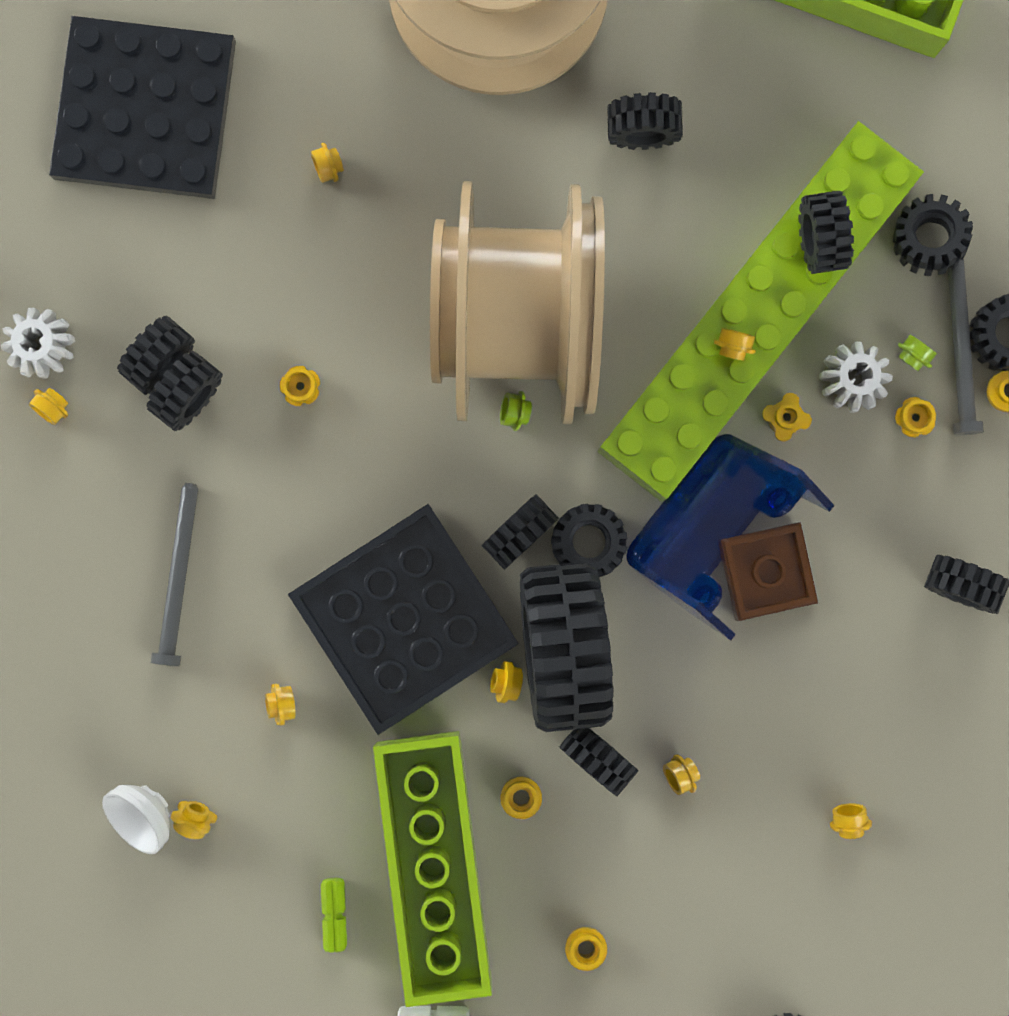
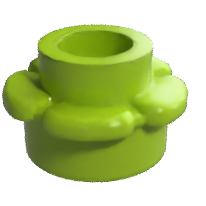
[898,334,937,371]
[500,391,532,431]

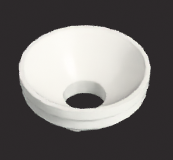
[102,785,170,854]

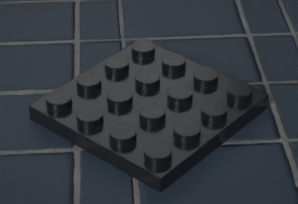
[49,16,236,199]
[288,504,519,735]

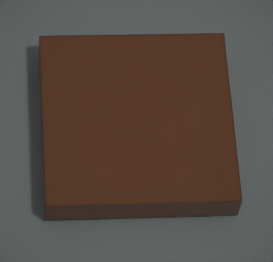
[718,522,818,621]

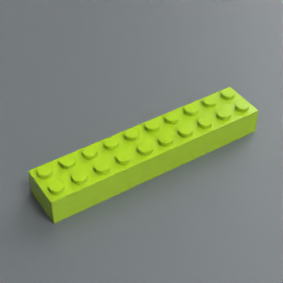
[597,121,924,502]

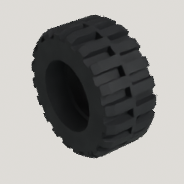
[520,562,614,733]

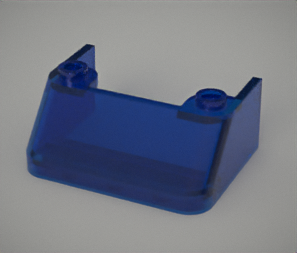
[626,434,835,641]

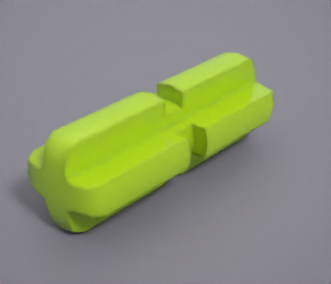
[321,877,347,953]

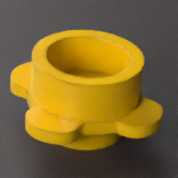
[762,393,812,442]
[265,684,296,726]
[170,801,217,839]

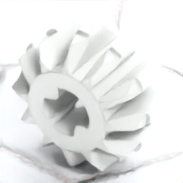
[0,307,75,379]
[819,341,893,413]

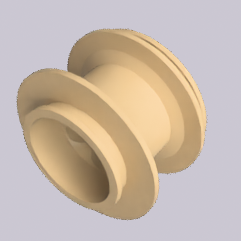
[389,0,607,95]
[430,181,605,424]

